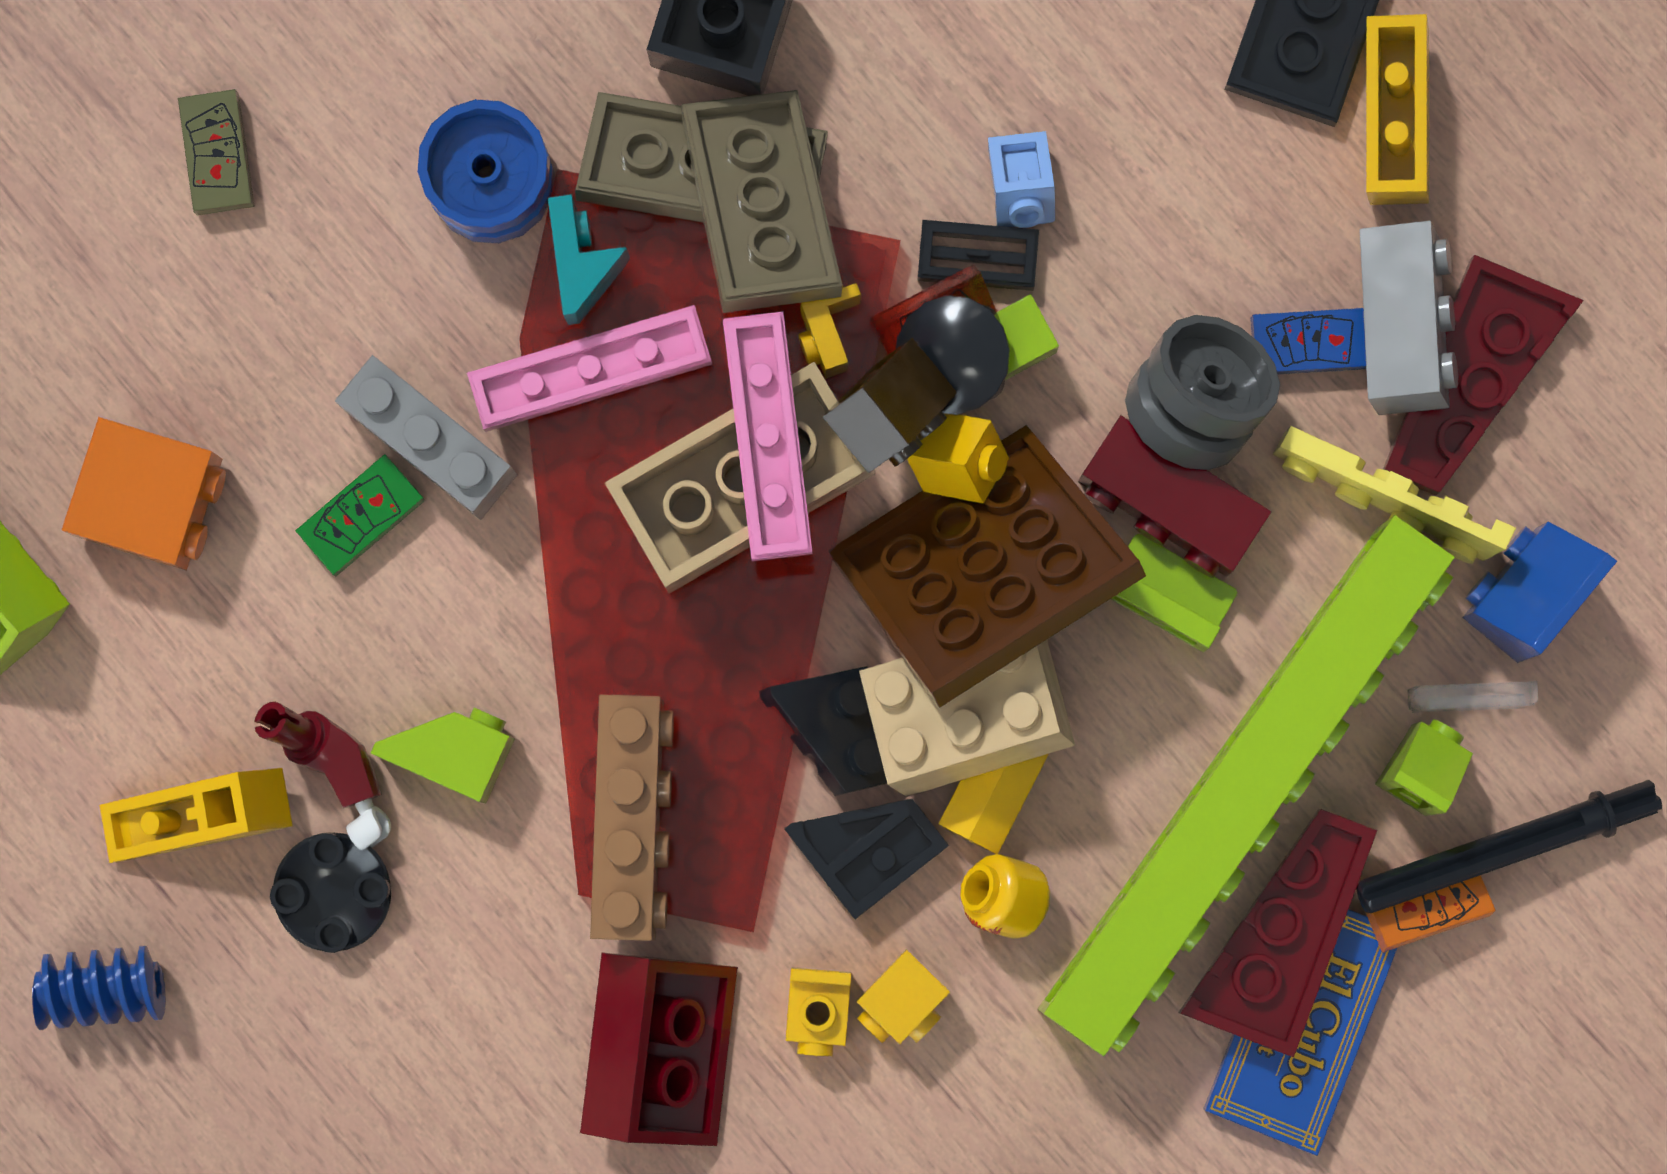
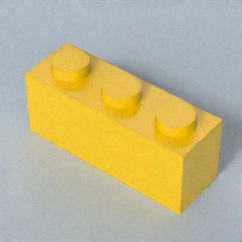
[1366,14,1429,205]

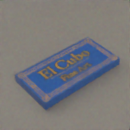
[1203,909,1398,1156]

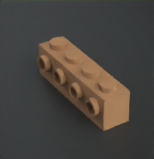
[590,694,674,941]

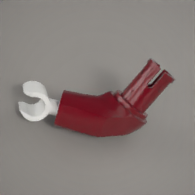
[254,702,391,850]

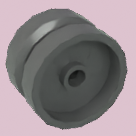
[1125,315,1280,470]

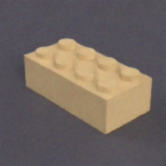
[605,362,875,593]

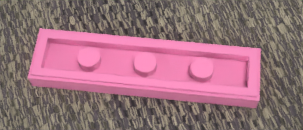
[467,305,712,432]
[723,312,813,561]

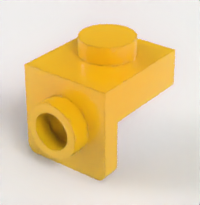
[798,281,861,379]

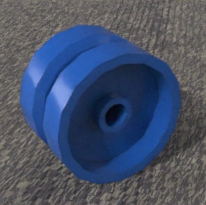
[417,99,555,244]

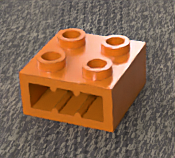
[62,417,226,571]

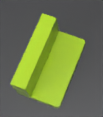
[1111,534,1237,652]

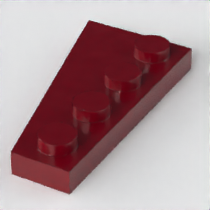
[1383,255,1584,496]
[1178,809,1378,1057]

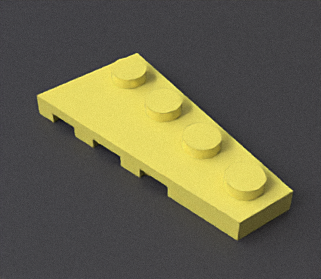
[1273,426,1516,564]

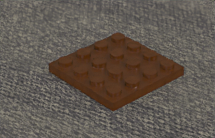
[828,425,1146,708]

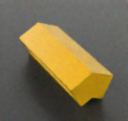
[938,754,1049,854]

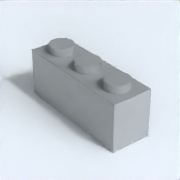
[1360,220,1458,415]
[335,355,518,520]

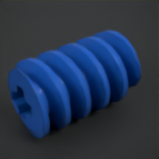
[32,946,166,1030]

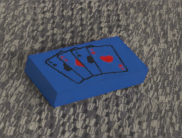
[1250,308,1366,374]

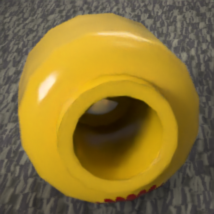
[960,854,1050,939]

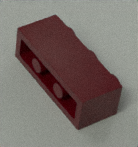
[1078,415,1271,578]

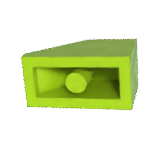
[371,708,515,804]
[1375,719,1473,816]

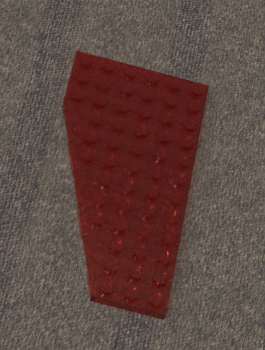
[519,169,901,932]

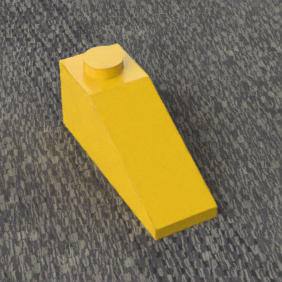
[99,768,293,863]

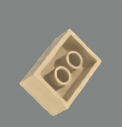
[859,640,1075,797]

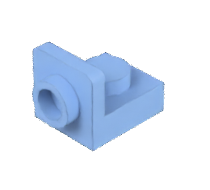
[988,131,1055,228]

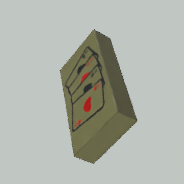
[178,89,255,216]

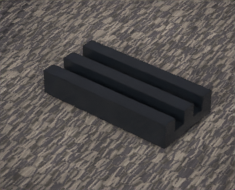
[917,220,1039,291]

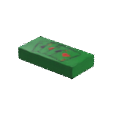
[295,454,425,577]

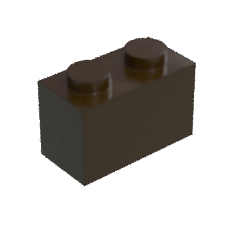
[823,337,957,473]

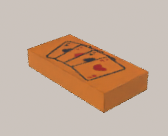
[1366,875,1496,953]

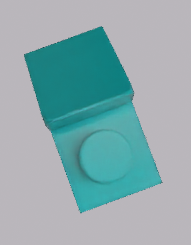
[548,195,630,325]

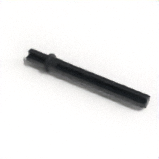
[1356,780,1662,913]

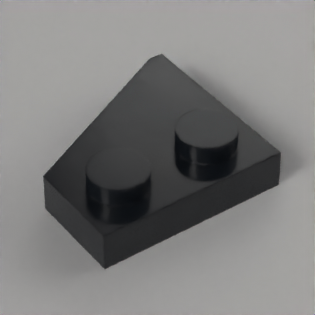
[759,666,887,796]
[784,799,949,920]

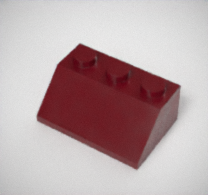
[580,952,738,1146]

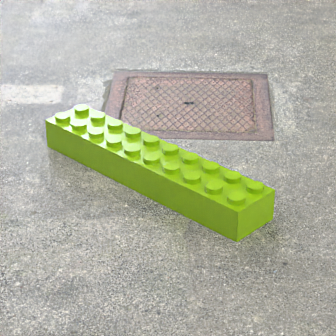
[1037,515,1455,1056]

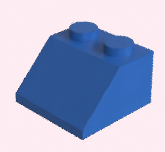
[1462,521,1617,663]

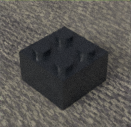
[646,0,793,96]

